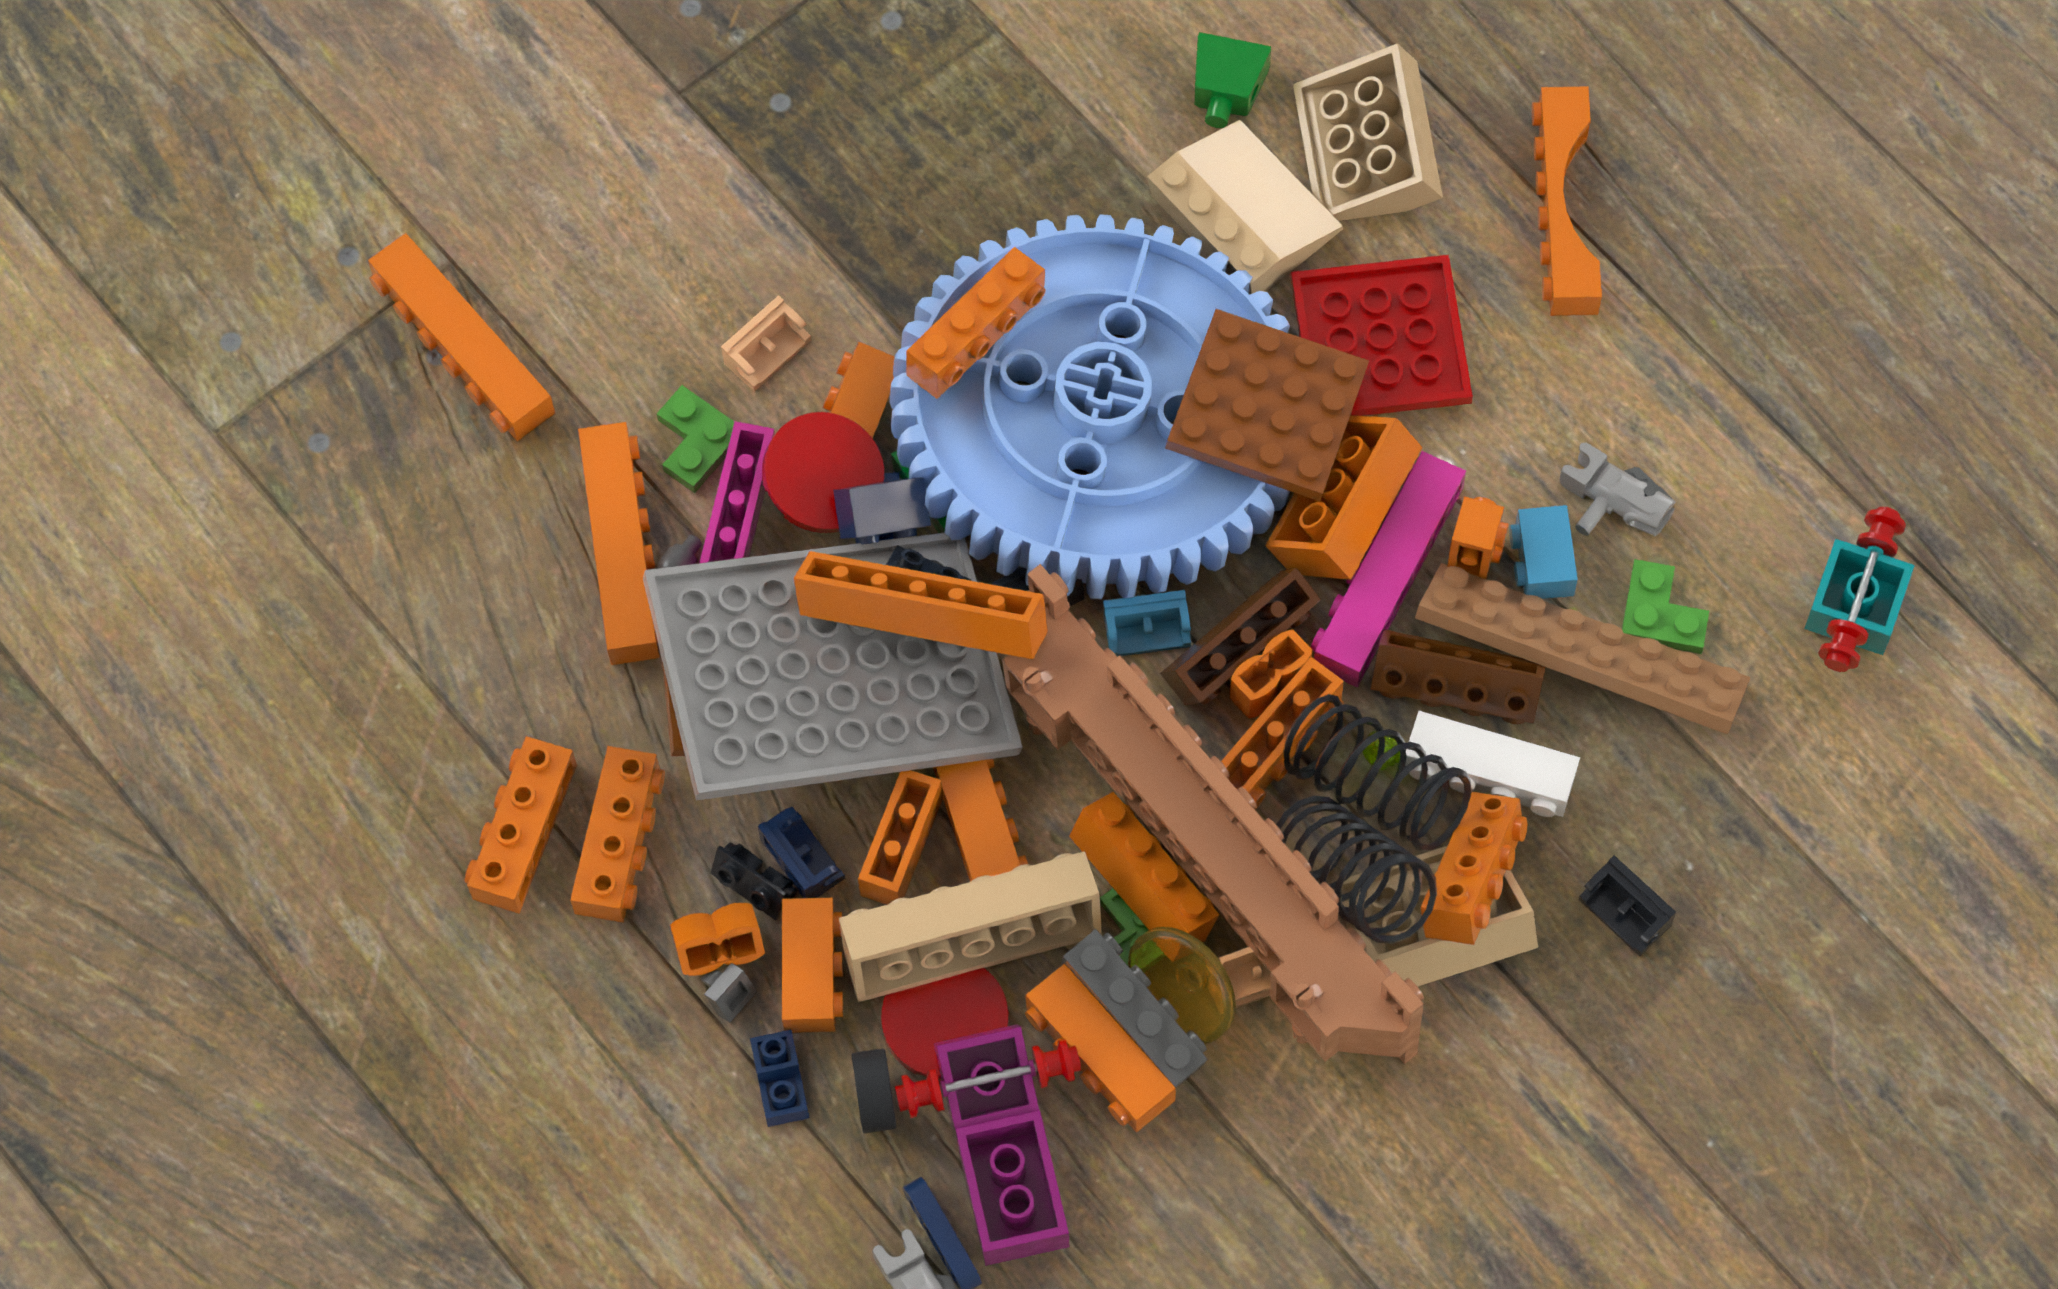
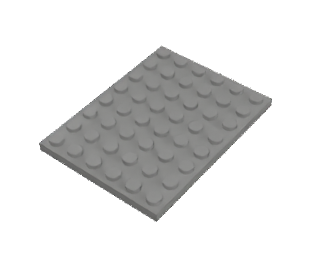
[643,533,1023,801]

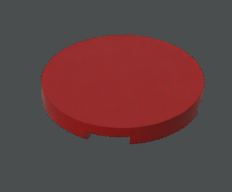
[762,412,885,533]
[881,967,1009,1079]

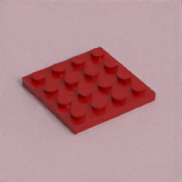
[1291,255,1473,416]

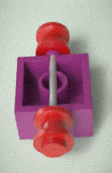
[894,1024,1081,1131]

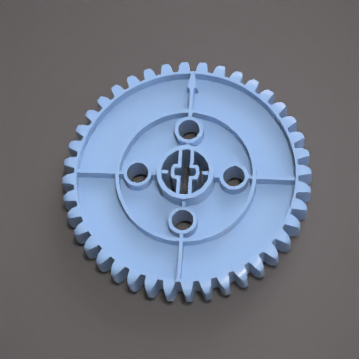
[890,214,1290,599]

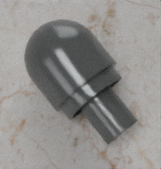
[656,534,702,569]

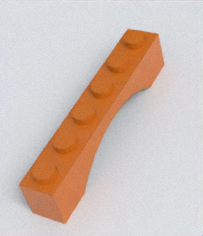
[1532,86,1602,316]

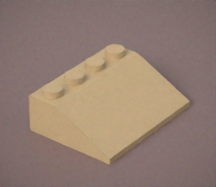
[1293,43,1443,221]
[1147,120,1343,295]
[1332,846,1538,987]

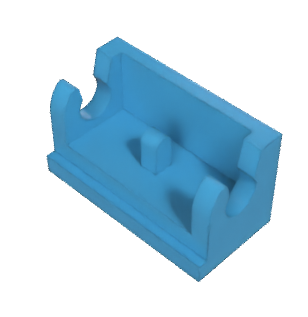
[1104,590,1191,657]

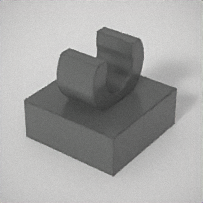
[701,963,757,1023]

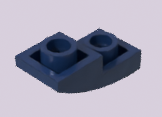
[750,1030,810,1127]

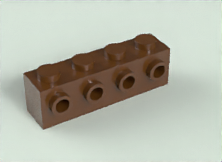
[1160,568,1321,706]
[1371,629,1546,724]

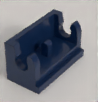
[758,807,845,898]

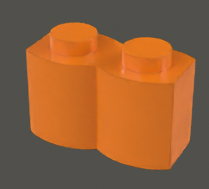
[1230,630,1313,719]
[670,903,765,976]

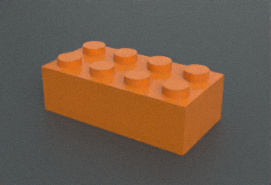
[1265,415,1422,580]

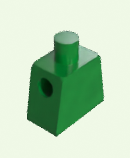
[1194,32,1271,128]

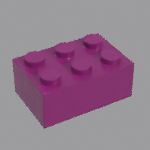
[956,1110,1070,1266]

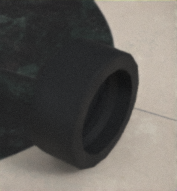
[852,1048,897,1133]

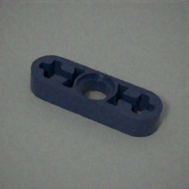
[902,1177,982,1289]

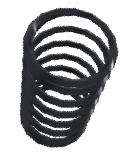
[1283,694,1471,852]
[1276,796,1437,944]

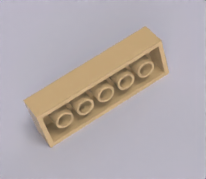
[839,851,1102,1002]

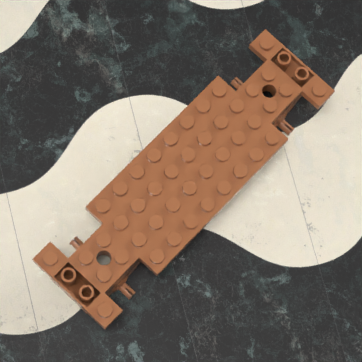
[1002,564,1424,1064]

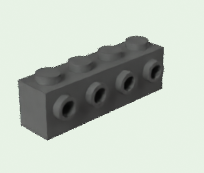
[1061,929,1208,1088]

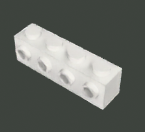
[1405,711,1580,817]

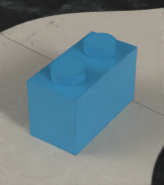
[1509,505,1578,599]

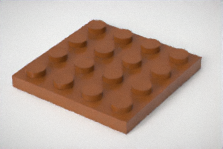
[1165,309,1369,501]

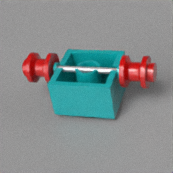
[1804,507,1915,672]

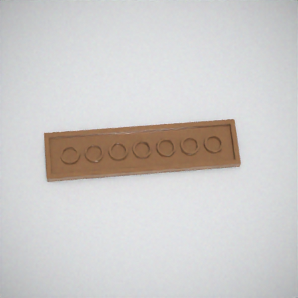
[1415,563,1751,734]

